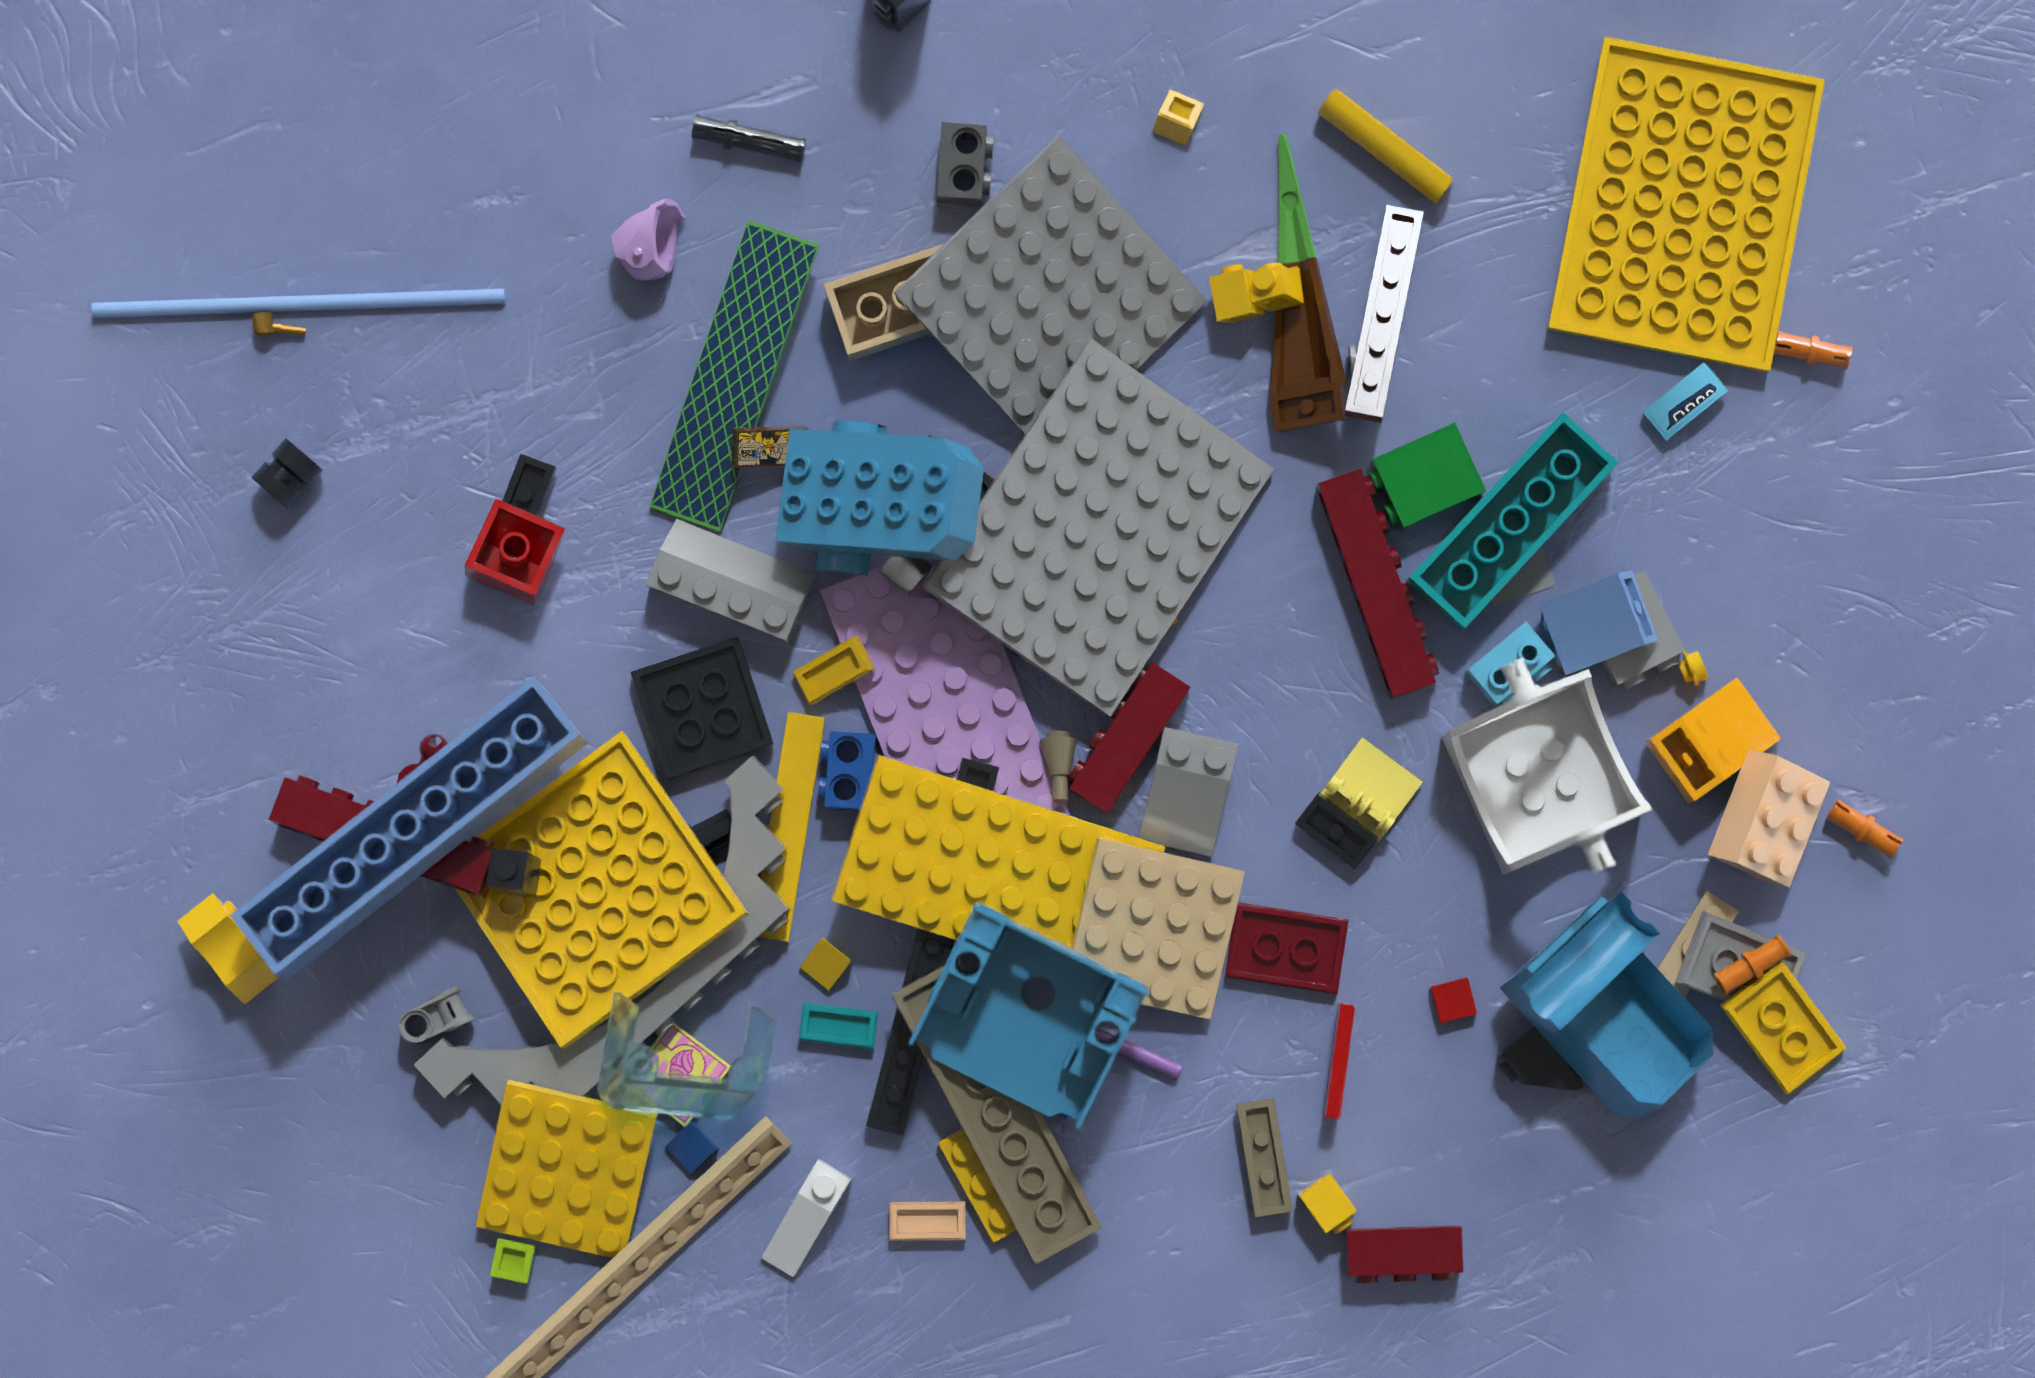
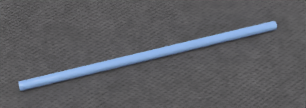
[92,289,505,318]

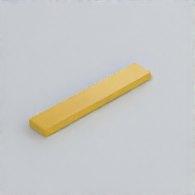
[759,712,826,942]

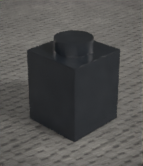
[486,848,541,897]

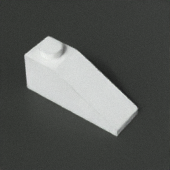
[761,1159,852,1277]

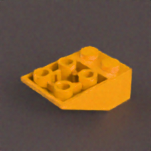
[1645,677,1781,804]

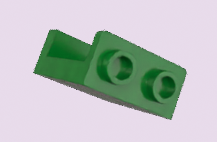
[1367,422,1486,531]

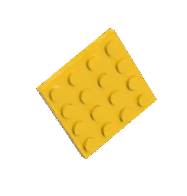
[475,1079,657,1258]

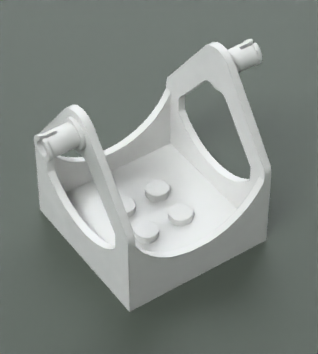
[1441,658,1652,875]

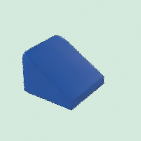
[665,1121,719,1174]

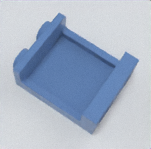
[1539,570,1658,675]

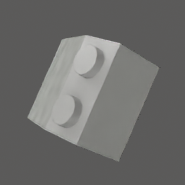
[1139,727,1239,857]

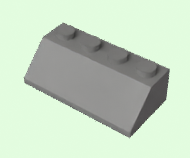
[645,519,816,644]

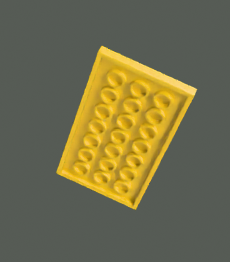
[831,754,1165,948]

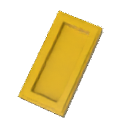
[793,636,875,705]

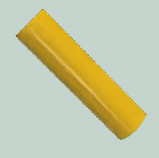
[1317,89,1453,204]

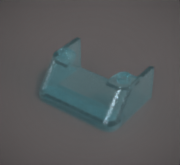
[598,992,777,1119]

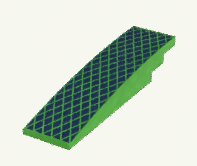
[649,220,820,533]

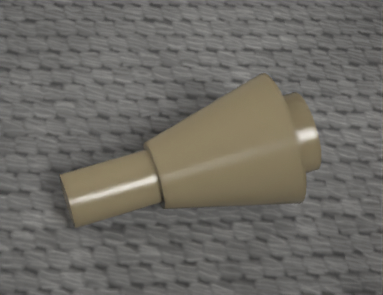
[1039,731,1077,802]

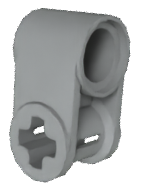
[398,985,475,1044]

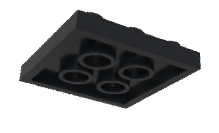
[630,636,774,780]

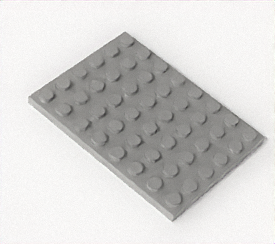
[922,339,1274,717]

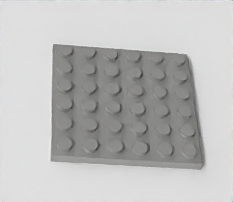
[894,136,1207,435]

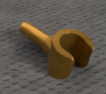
[252,312,306,337]

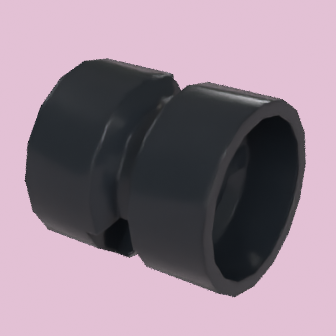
[251,438,323,510]

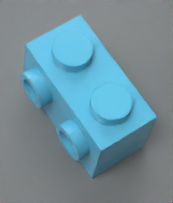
[1465,622,1555,707]

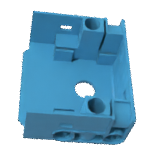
[909,902,1150,1128]

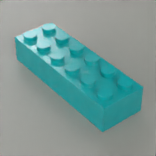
[1406,412,1619,632]

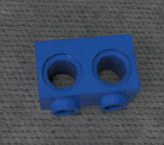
[818,731,876,811]

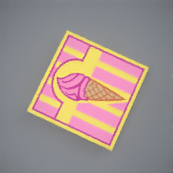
[625,1023,732,1127]

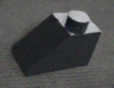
[1498,1026,1584,1091]

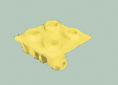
[1321,737,1423,842]

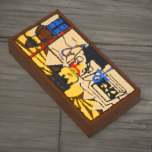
[731,426,808,468]

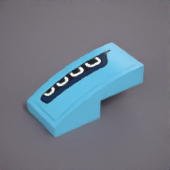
[1643,362,1729,441]

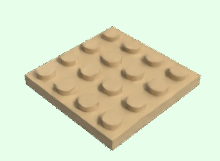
[1071,837,1245,1020]

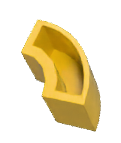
[177,893,279,1005]

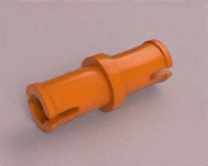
[1774,331,1852,370]
[1826,799,1903,859]
[1713,935,1791,995]

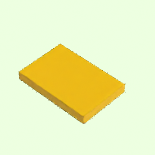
[1719,960,1847,1095]

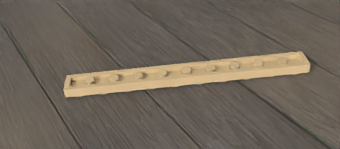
[485,1116,792,1378]

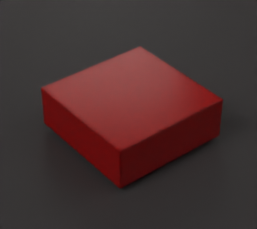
[1430,977,1477,1023]

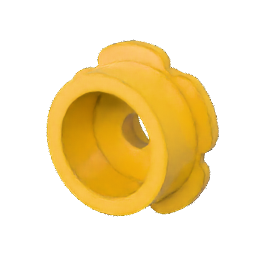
[1678,651,1709,686]

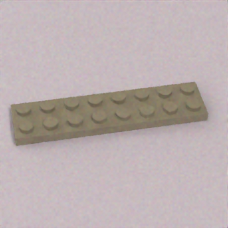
[890,958,1102,1265]

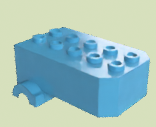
[776,420,984,576]
[1499,891,1713,1117]

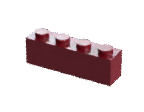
[1067,662,1190,815]

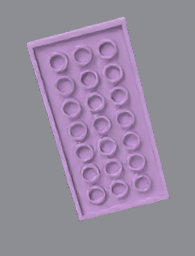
[820,559,1070,816]

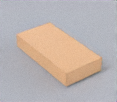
[889,1201,966,1241]

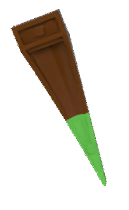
[1270,133,1349,433]

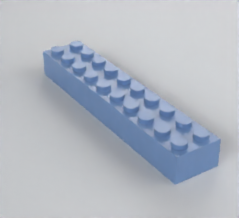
[230,676,588,981]

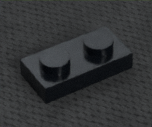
[502,453,557,516]
[1295,792,1379,869]

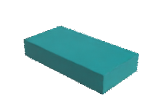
[798,1002,879,1049]

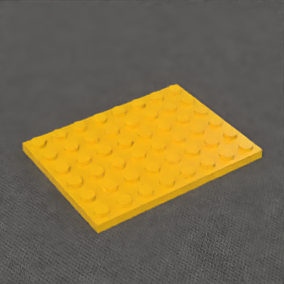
[1547,36,1825,373]

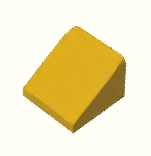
[1153,90,1204,145]
[800,937,853,990]

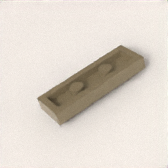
[1236,1098,1293,1217]

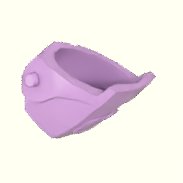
[611,198,685,281]

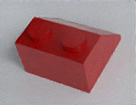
[464,498,565,606]

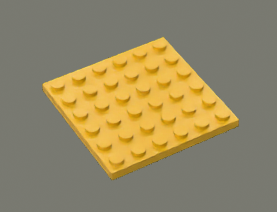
[455,731,750,1049]

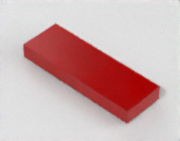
[1323,1003,1355,1119]

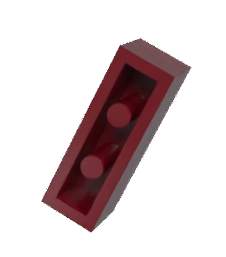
[1345,1225,1464,1283]

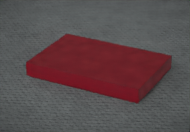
[1225,902,1349,995]

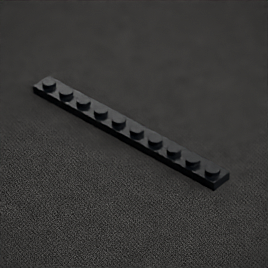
[866,757,999,1135]

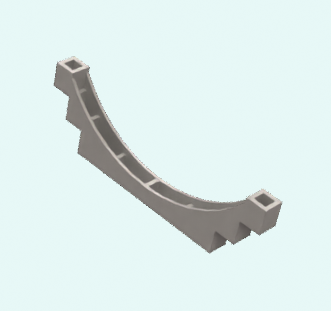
[413,756,790,1105]

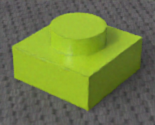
[490,1238,536,1284]

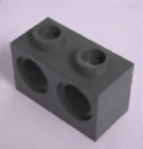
[936,122,994,206]

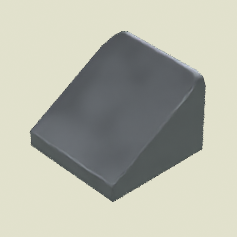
[879,556,933,596]

